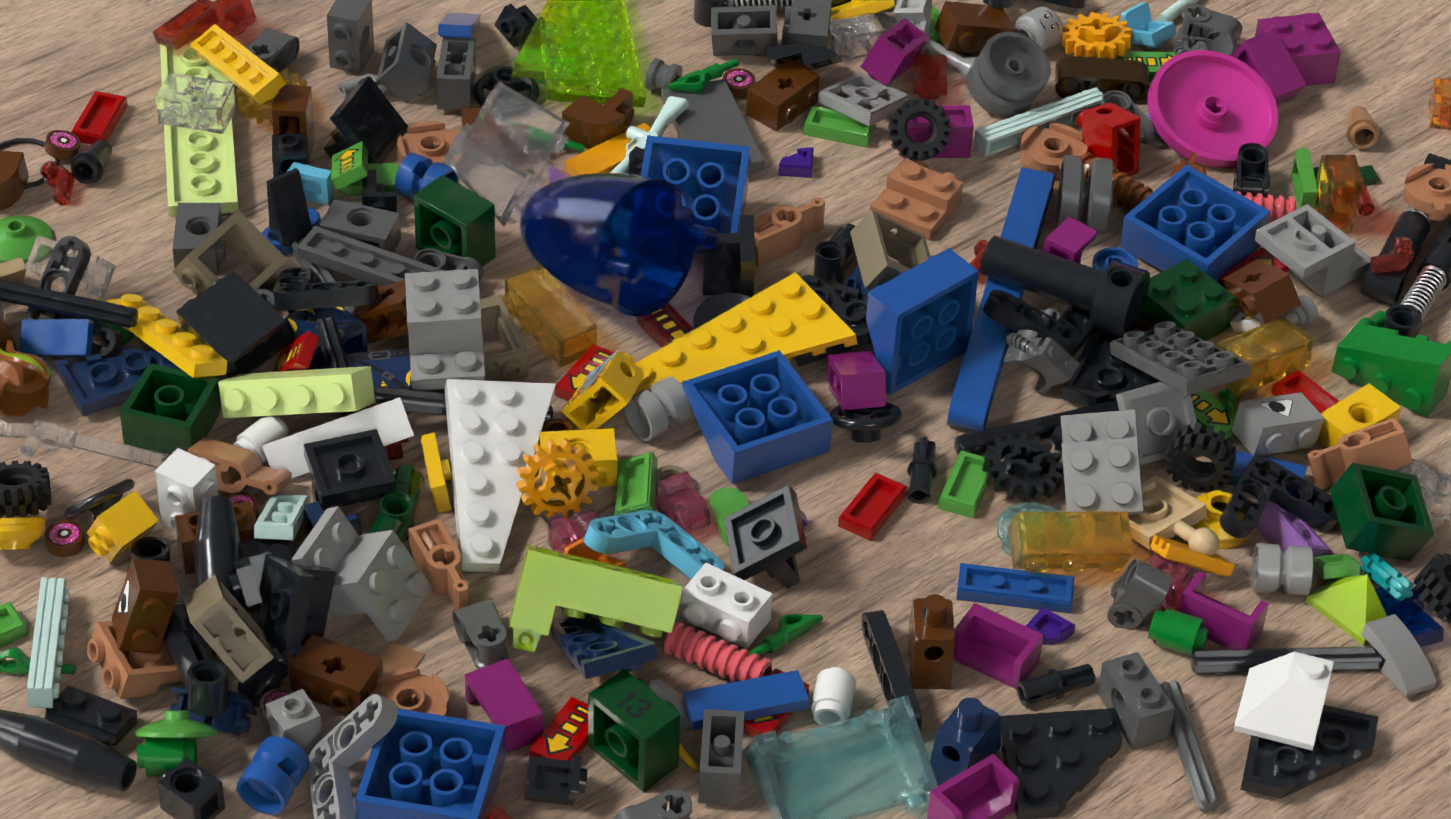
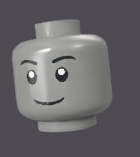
[1014,6,1063,51]

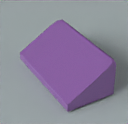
[1255,501,1332,558]

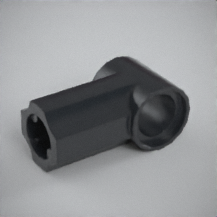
[813,223,856,286]

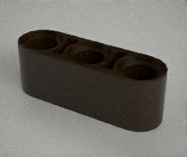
[1055,56,1150,104]

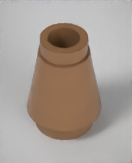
[1347,106,1380,149]

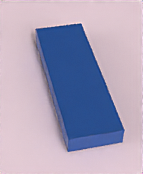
[438,13,481,39]
[956,563,1075,614]
[682,670,809,730]

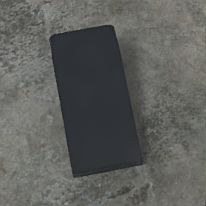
[267,168,312,247]

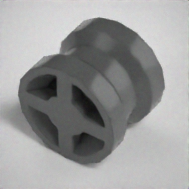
[645,58,683,91]

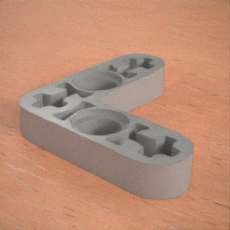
[307,694,398,819]

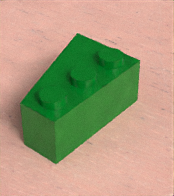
[1331,323,1451,418]

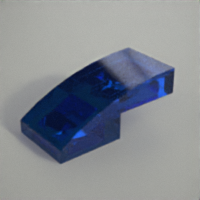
[1375,587,1444,647]

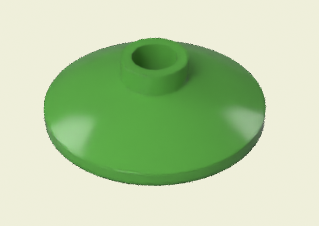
[0,215,53,263]
[135,710,218,738]

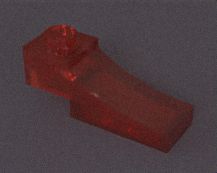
[153,0,257,50]

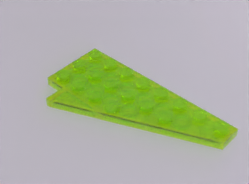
[512,0,646,108]

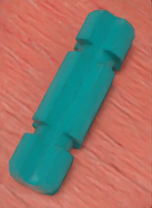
[1360,553,1413,601]

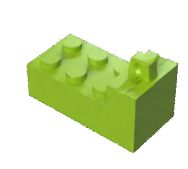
[509,544,683,652]

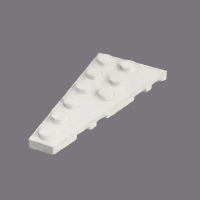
[444,379,555,572]

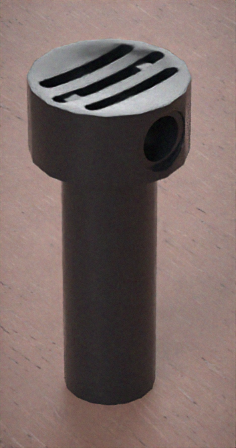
[980,235,1150,338]

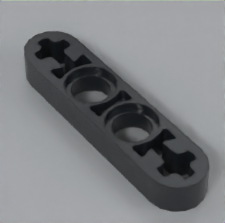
[861,610,922,735]

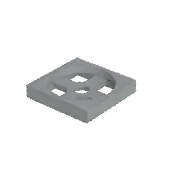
[818,72,911,126]

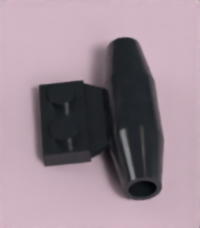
[194,496,296,655]
[0,685,138,792]

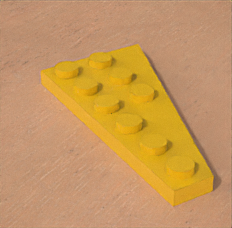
[634,272,857,394]

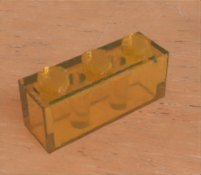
[502,264,597,367]
[1215,317,1316,396]
[1008,511,1133,573]

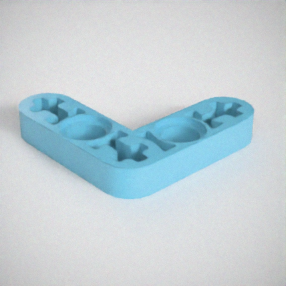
[583,510,725,579]

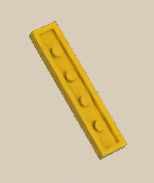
[190,24,287,105]
[107,294,227,378]

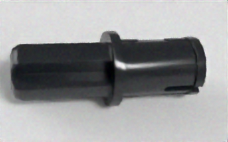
[907,437,937,504]
[1016,664,1096,706]

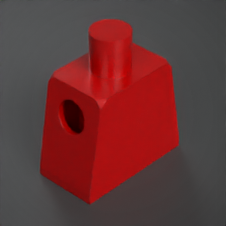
[1077,103,1141,176]

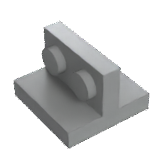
[1116,381,1197,466]

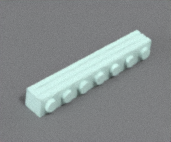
[974,87,1103,157]
[27,577,70,708]

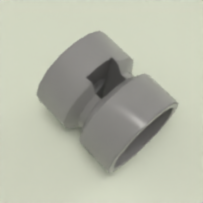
[623,377,693,441]
[1252,543,1313,596]

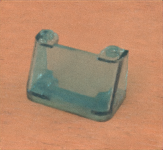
[744,696,938,819]

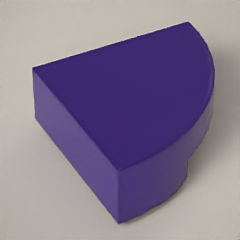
[778,147,814,178]
[1026,607,1075,645]

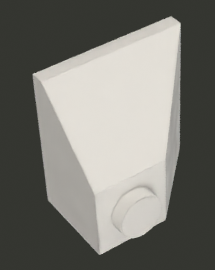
[1233,652,1334,751]

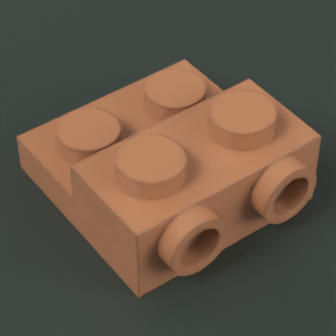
[870,158,963,241]
[87,621,182,699]

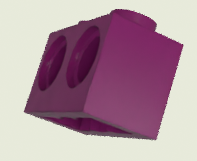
[860,18,930,86]

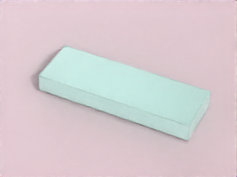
[254,494,310,540]

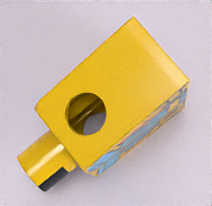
[561,351,644,430]

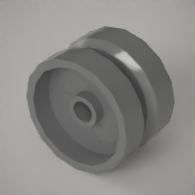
[966,31,1051,118]
[1056,155,1114,234]

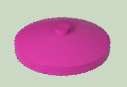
[1147,50,1278,168]

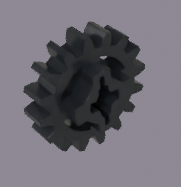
[982,432,1064,503]

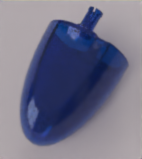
[519,173,718,317]

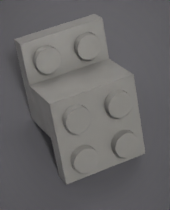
[1255,204,1374,297]
[405,269,485,391]
[1061,409,1144,520]
[291,506,432,641]

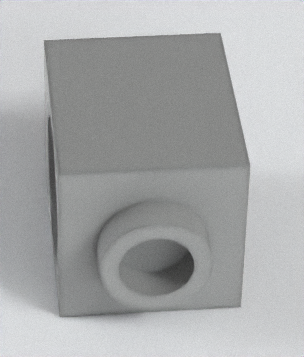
[266,689,322,754]

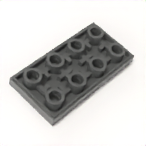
[661,79,765,173]
[1110,321,1251,395]

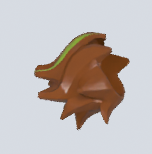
[0,340,51,418]

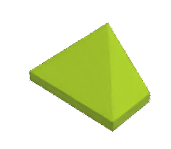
[1306,574,1387,646]

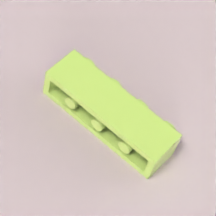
[218,366,376,418]

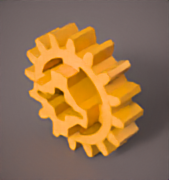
[1062,12,1132,59]
[516,438,599,520]

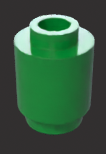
[1148,608,1209,656]
[137,737,197,777]

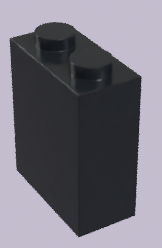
[176,271,292,377]

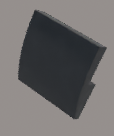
[766,44,840,70]

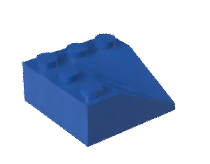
[632,135,752,254]
[1121,164,1270,282]
[866,248,979,395]
[682,350,833,484]
[355,708,506,819]

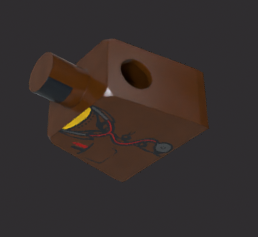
[908,594,955,690]

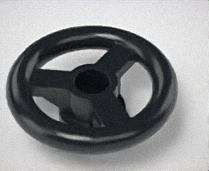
[474,66,540,114]
[829,402,902,443]
[64,479,135,521]

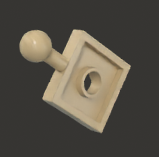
[1100,475,1219,556]

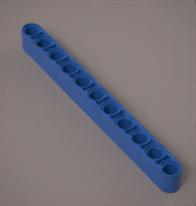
[947,167,1055,431]

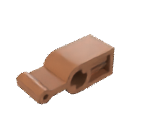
[754,197,825,267]
[1307,417,1413,489]
[188,437,292,495]
[408,518,469,610]

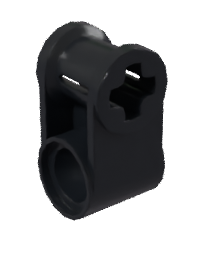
[1233,143,1270,197]

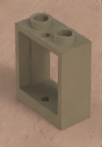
[850,209,931,291]
[172,210,288,296]
[480,294,528,381]
[184,574,274,683]

